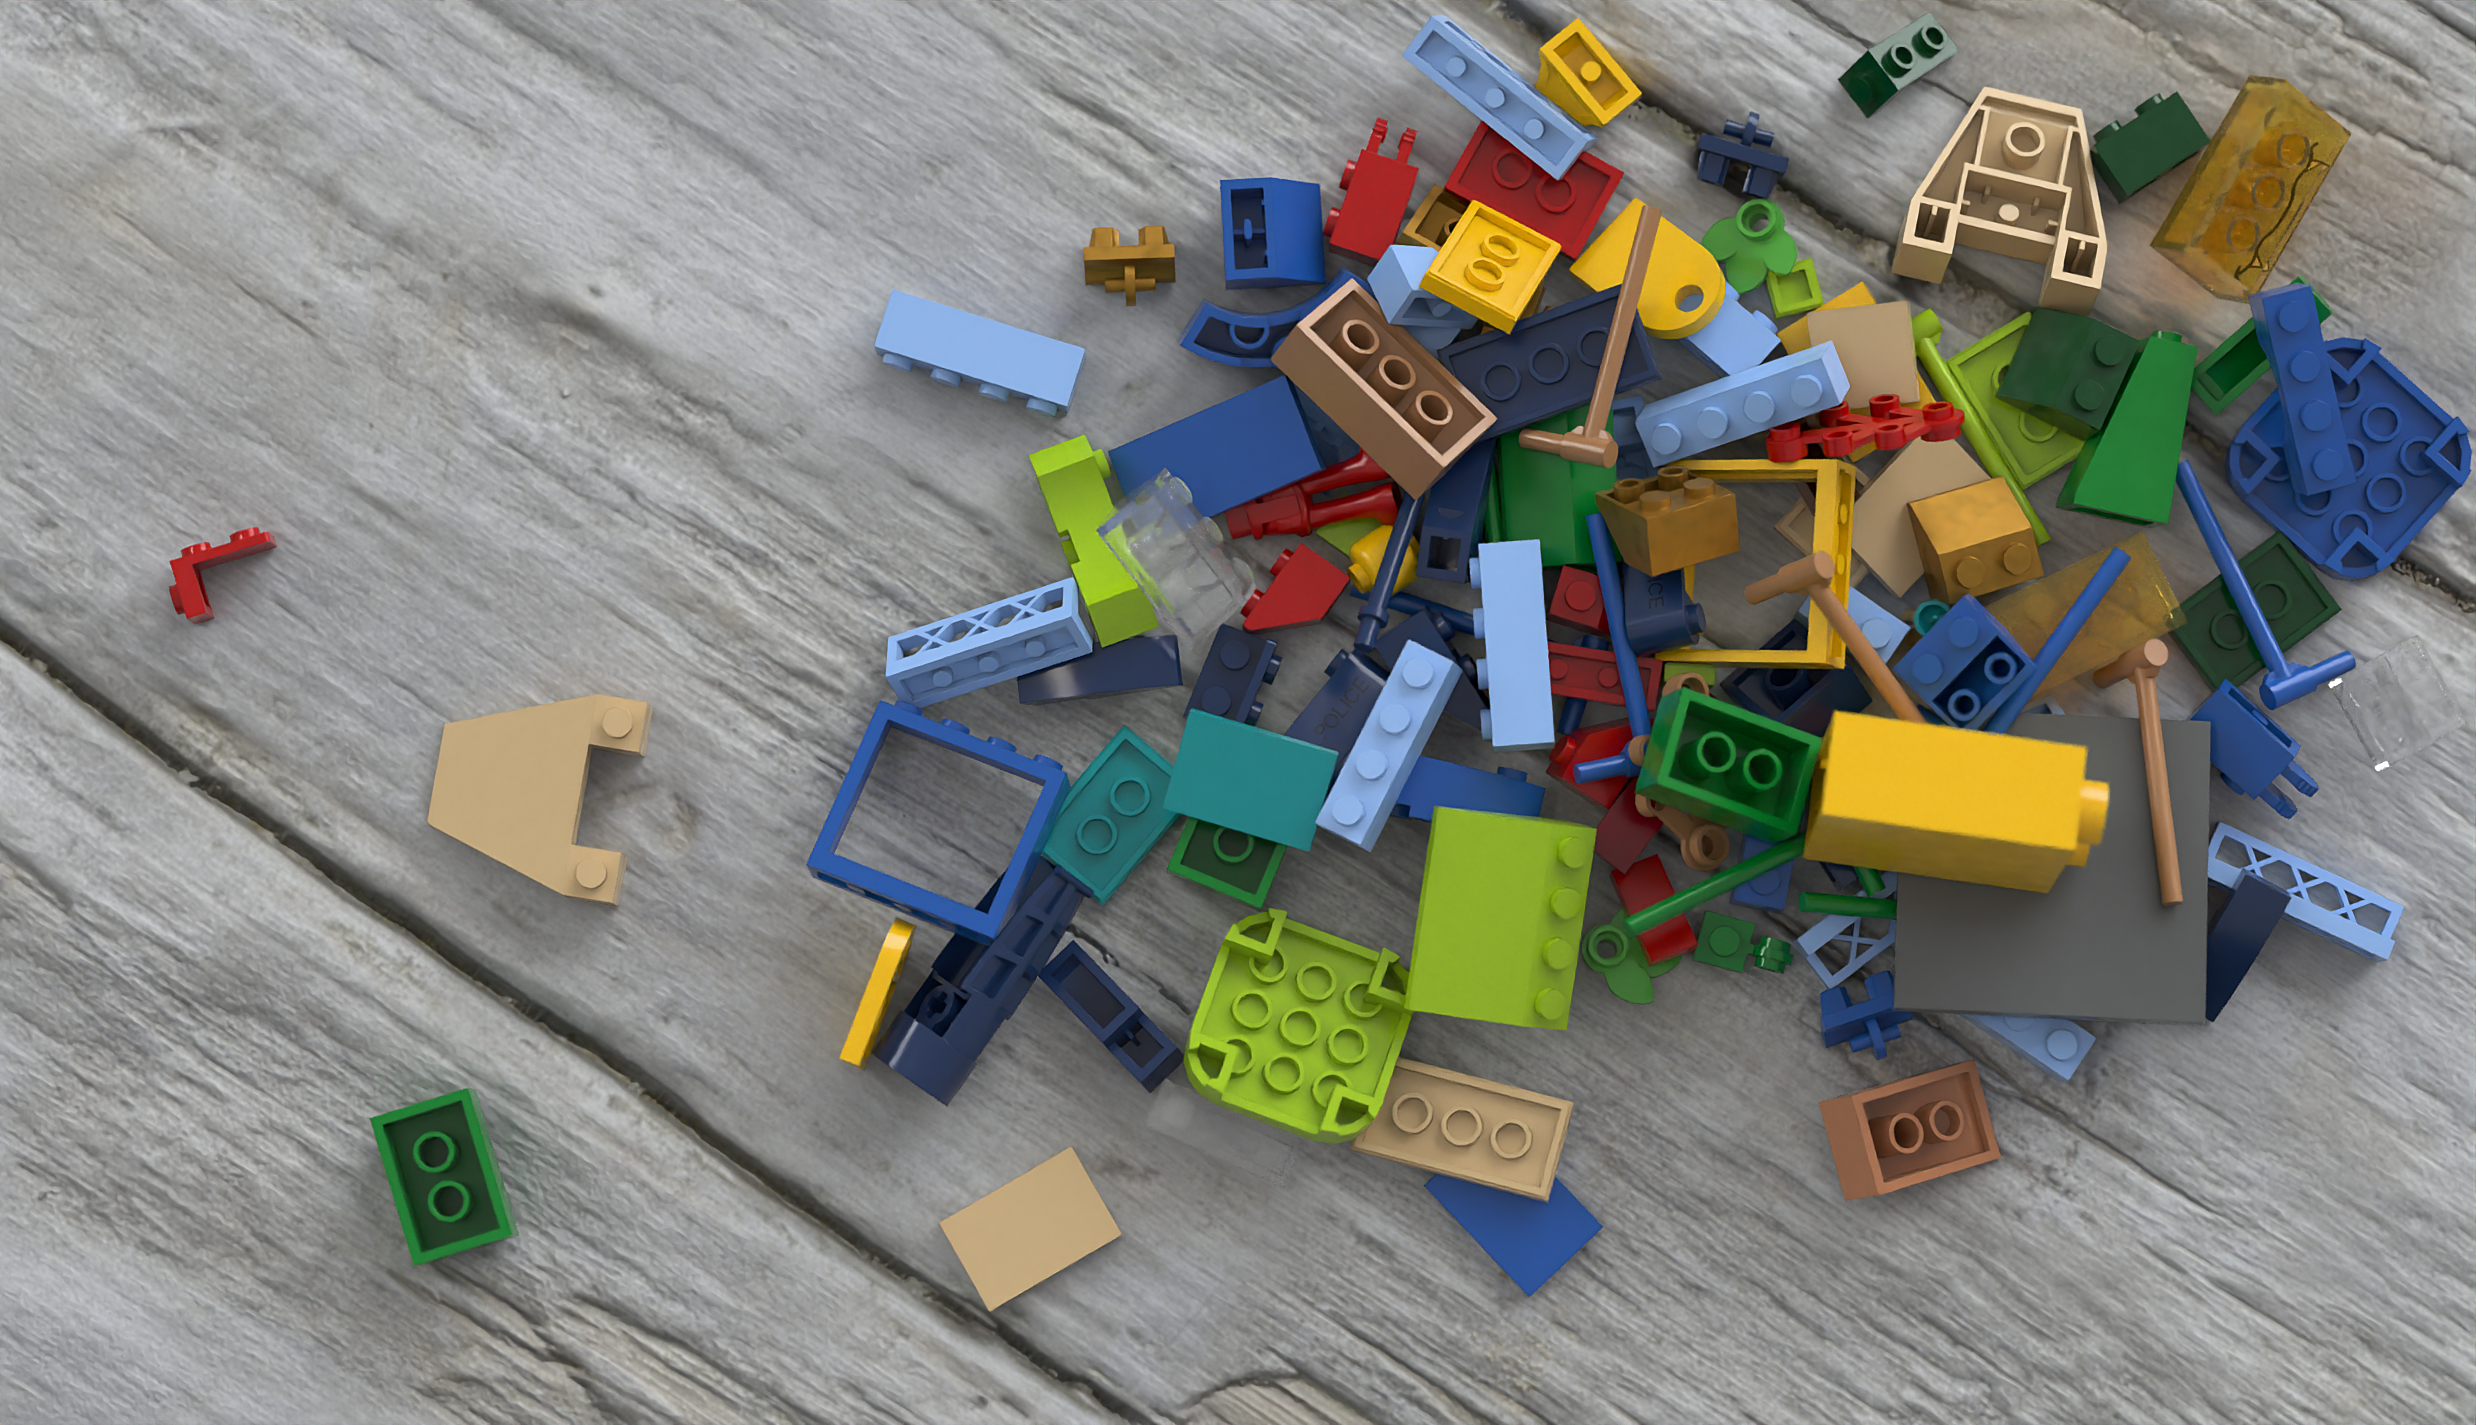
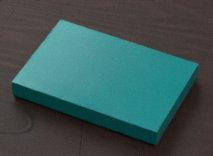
[1162,708,1339,852]
[1041,725,1182,906]

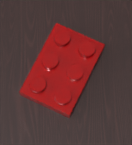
[1443,120,1624,262]

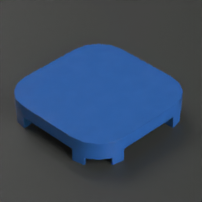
[2224,337,2472,582]

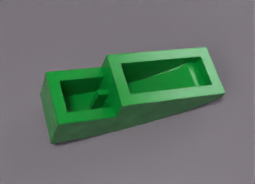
[2191,275,2335,416]

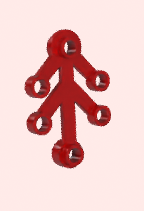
[1765,394,1965,462]

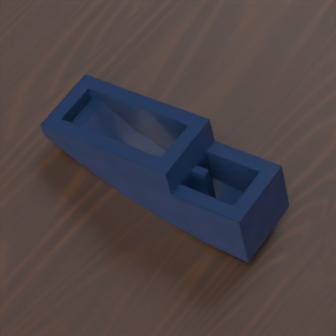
[1017,635,1183,706]
[2205,868,2291,1022]
[1038,940,1184,1093]

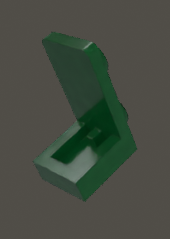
[1837,13,1958,119]

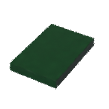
[2158,531,2342,691]

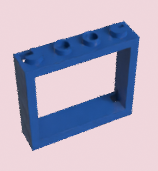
[806,700,1071,947]

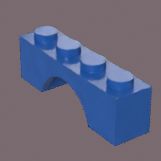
[2248,283,2357,496]

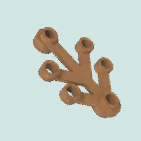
[1628,672,1729,872]

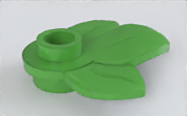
[1700,199,1797,295]
[1581,908,1682,1005]

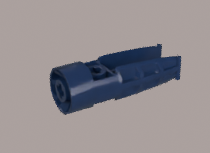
[871,855,1094,1106]

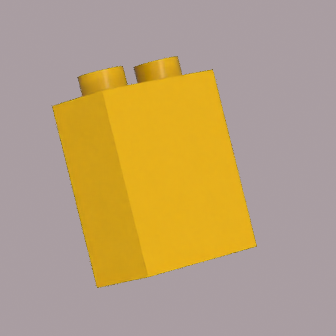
[1803,712,2108,894]

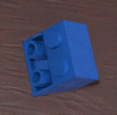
[1220,177,1326,290]
[1892,593,2038,732]

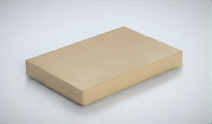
[1851,437,1991,598]
[939,1146,1122,1312]

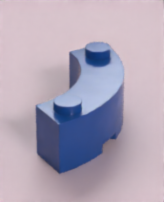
[1177,266,1378,368]
[1325,748,1546,823]

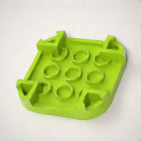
[1183,908,1415,1144]

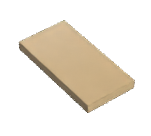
[1350,1057,1574,1203]

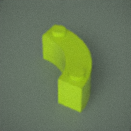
[1028,434,1162,648]

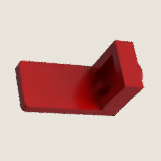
[169,527,277,624]

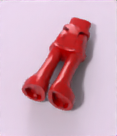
[1225,447,1402,541]

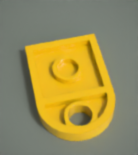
[1568,197,1726,339]
[840,918,916,1071]

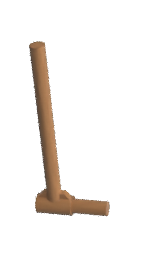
[1519,205,1662,468]
[1744,551,1929,725]
[2093,639,2183,906]

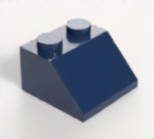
[1719,618,1873,738]

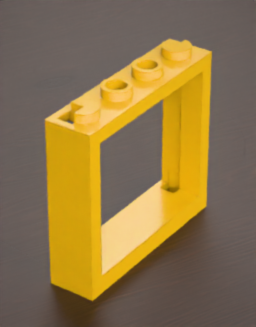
[1655,459,1856,669]

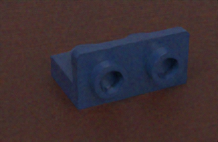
[1183,623,1283,727]

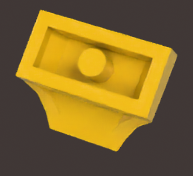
[1534,18,1642,128]

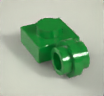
[1692,910,1794,974]

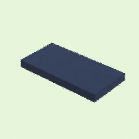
[1436,284,1662,446]

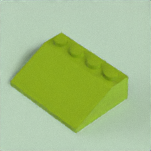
[1404,806,1597,1030]

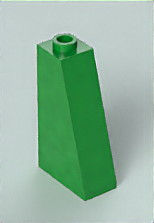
[2056,331,2198,528]

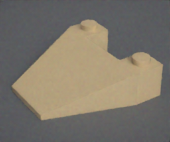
[1891,86,2108,317]
[427,694,653,907]

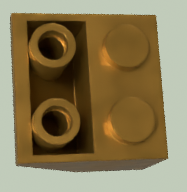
[1595,466,1740,577]

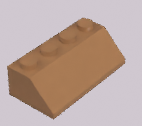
[1270,278,1498,500]

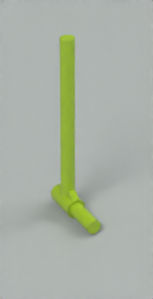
[1911,308,2051,548]

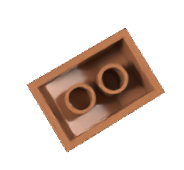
[1819,1059,2001,1201]

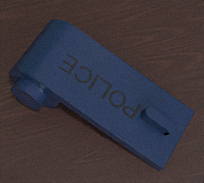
[1622,556,1706,657]
[1284,648,1391,770]

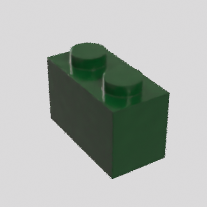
[2090,92,2211,204]

